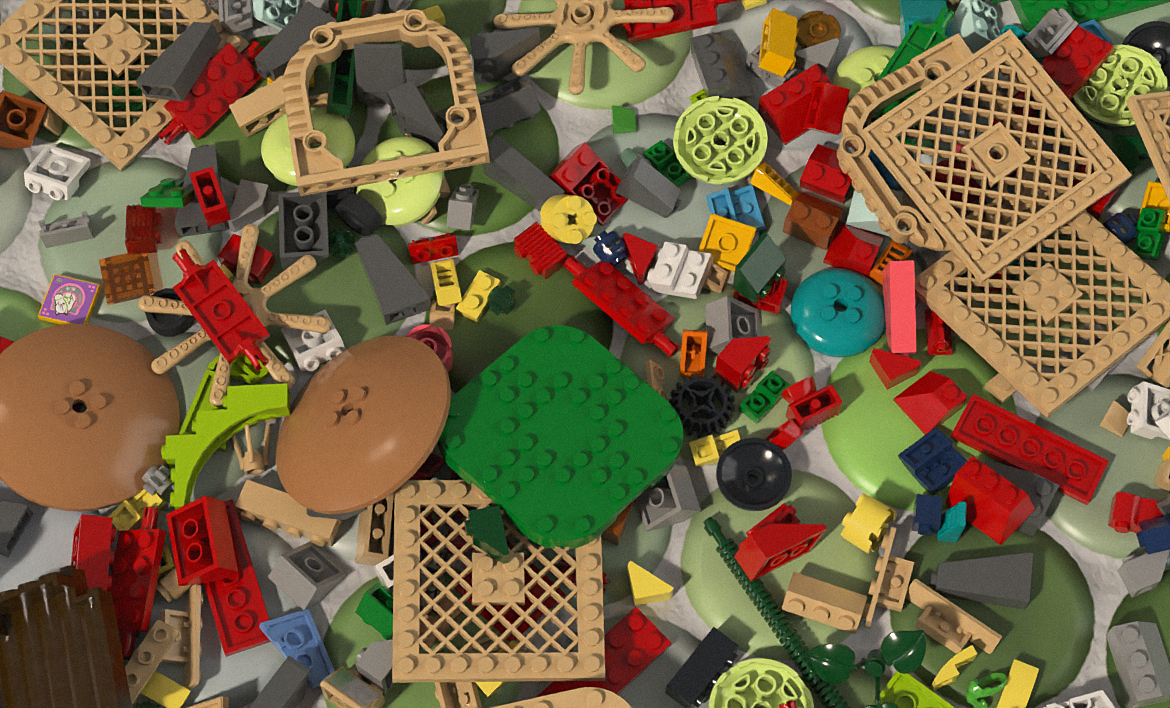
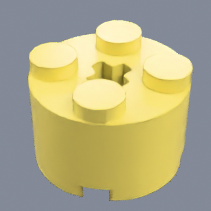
[540,194,597,244]
[841,493,896,555]

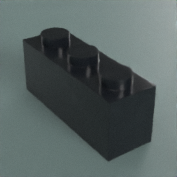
[665,627,739,708]

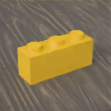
[758,8,799,77]

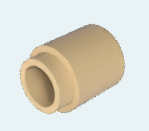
[156,568,193,603]

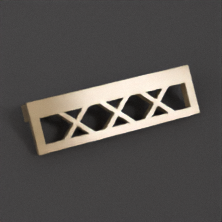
[1136,321,1170,389]

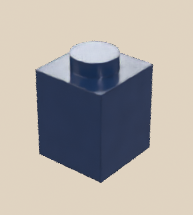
[911,494,943,536]
[1136,515,1170,555]

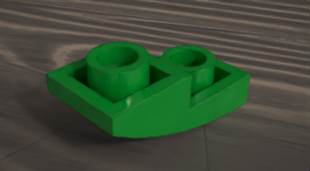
[643,140,693,188]
[1133,208,1166,261]
[738,370,791,424]

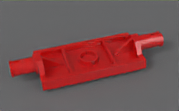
[611,0,738,43]
[158,41,264,145]
[172,249,270,370]
[563,255,680,358]
[110,507,166,660]

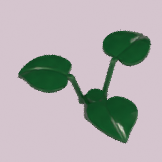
[808,630,926,708]

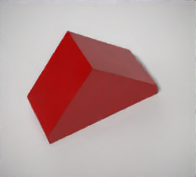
[622,233,658,285]
[869,348,921,390]

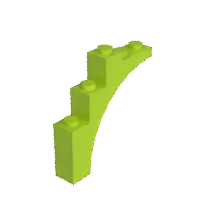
[161,383,291,509]

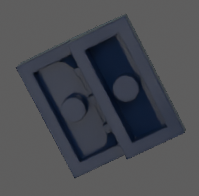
[898,427,967,496]

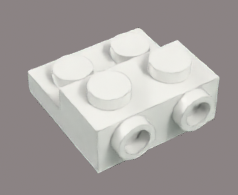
[24,144,90,201]
[647,242,714,299]
[281,310,345,372]
[1127,382,1170,440]

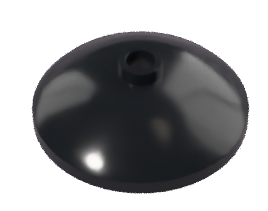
[1122,21,1170,88]
[716,438,792,511]

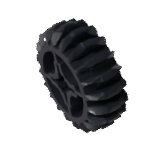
[669,372,736,438]

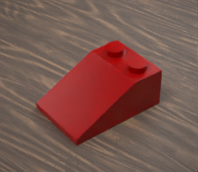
[734,523,827,582]

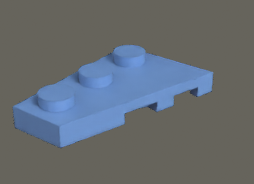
[259,609,335,688]

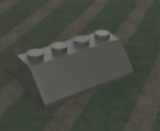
[435,77,541,138]

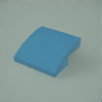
[706,185,766,232]

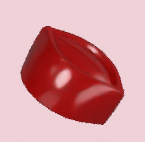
[781,377,817,404]
[765,419,803,450]

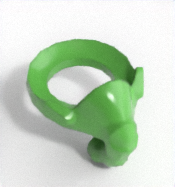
[966,673,1008,708]

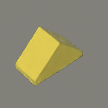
[627,560,674,606]

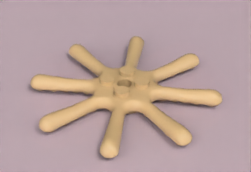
[493,0,674,95]
[138,224,331,407]

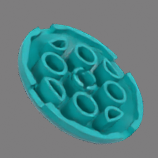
[790,268,886,358]

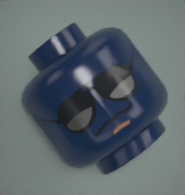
[1103,213,1138,245]
[593,230,628,267]

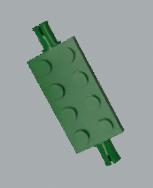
[871,7,955,122]

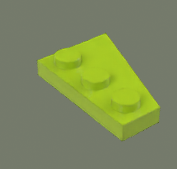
[179,369,230,453]
[872,671,955,708]

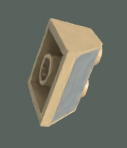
[320,666,386,708]

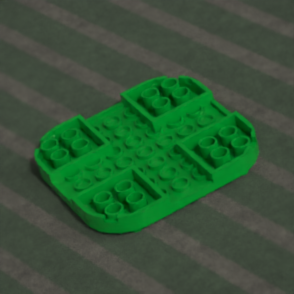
[438,325,683,549]

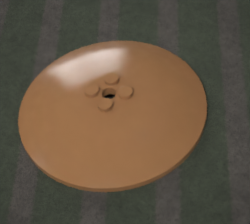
[0,324,180,512]
[276,335,451,514]

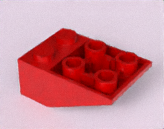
[548,142,627,226]

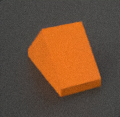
[679,329,707,378]

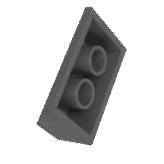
[690,32,754,99]
[278,192,329,270]

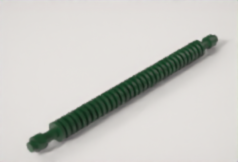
[703,517,850,708]

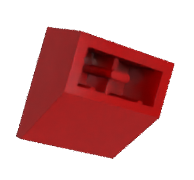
[715,336,771,393]

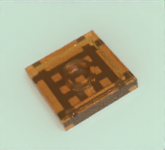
[99,249,155,305]

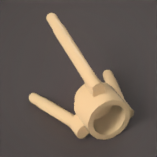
[231,424,271,475]

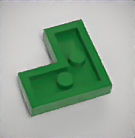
[140,178,195,207]

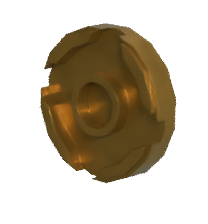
[796,11,841,49]

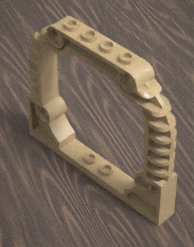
[282,9,490,196]
[837,33,1065,251]

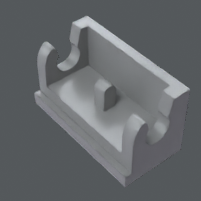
[218,0,253,34]
[1023,8,1078,59]
[745,45,797,89]
[38,211,93,248]

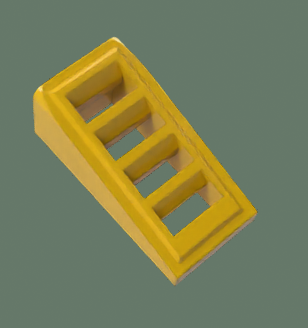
[750,162,800,205]

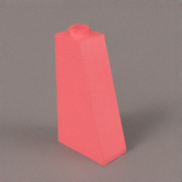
[882,260,916,358]

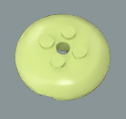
[1073,45,1167,127]
[833,46,897,113]
[673,96,768,184]
[261,106,355,186]
[355,136,444,227]
[708,658,814,708]

